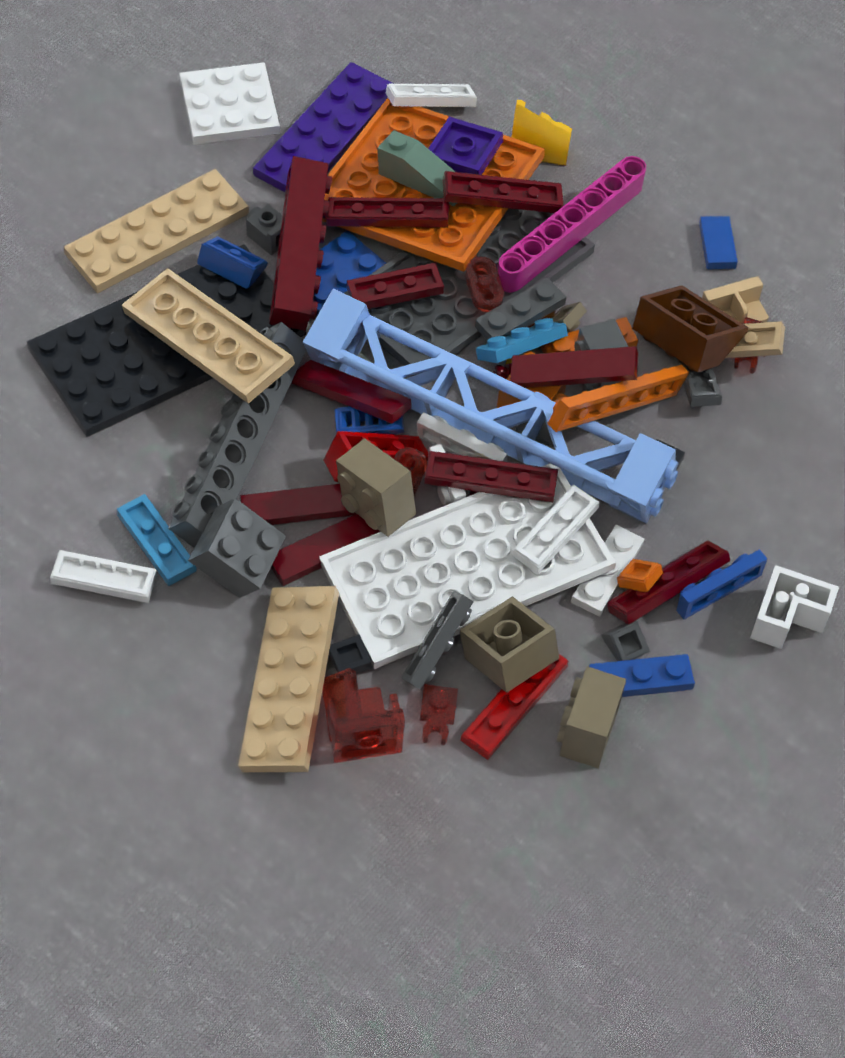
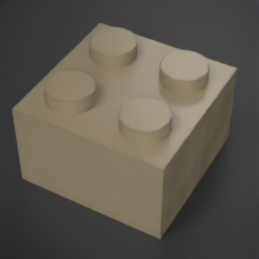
[336,438,416,537]
[460,596,559,693]
[556,666,627,769]

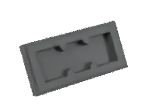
[678,360,722,407]

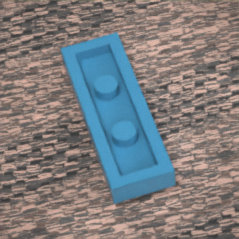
[476,318,568,363]
[117,494,197,586]

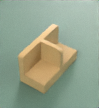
[702,276,769,324]

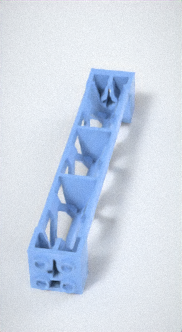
[303,289,678,524]

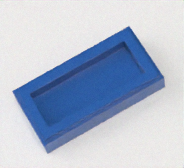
[699,216,738,269]

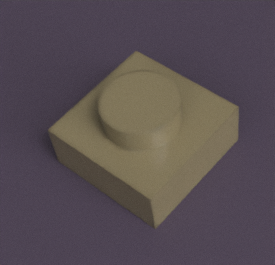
[552,302,587,333]

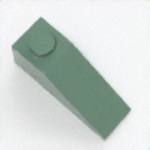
[377,130,457,206]

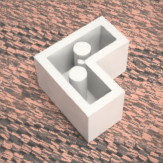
[750,565,839,649]

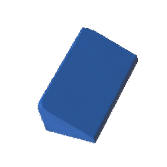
[197,237,268,288]

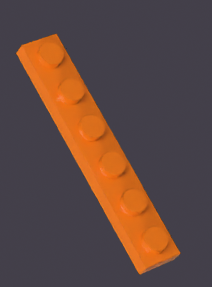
[547,364,689,432]

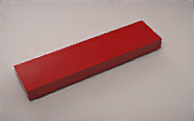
[460,654,569,760]

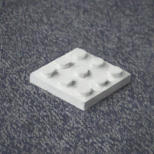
[180,62,280,145]

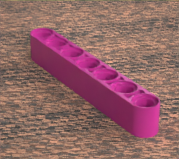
[496,156,647,293]

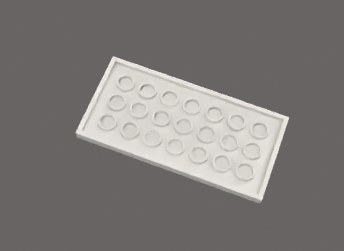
[319,463,616,669]

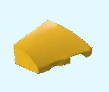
[511,99,572,166]

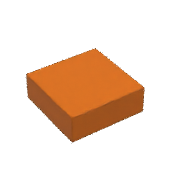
[617,559,663,592]

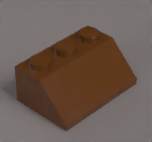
[632,285,748,372]

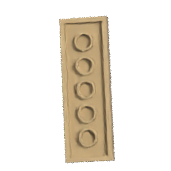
[64,169,249,294]
[122,268,295,404]
[238,586,339,772]

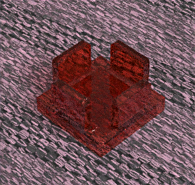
[327,687,405,763]

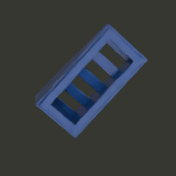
[335,406,404,434]

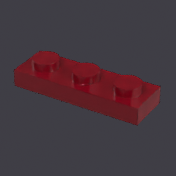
[346,263,444,309]

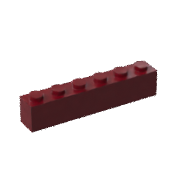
[269,156,332,331]

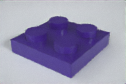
[428,117,503,175]

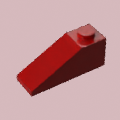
[323,431,429,482]

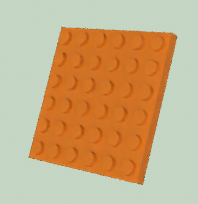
[322,98,545,272]

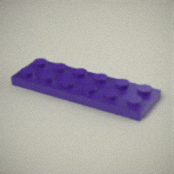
[253,62,394,192]

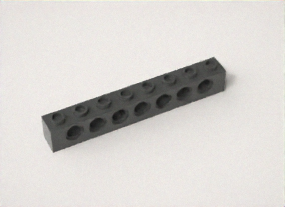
[168,322,306,548]

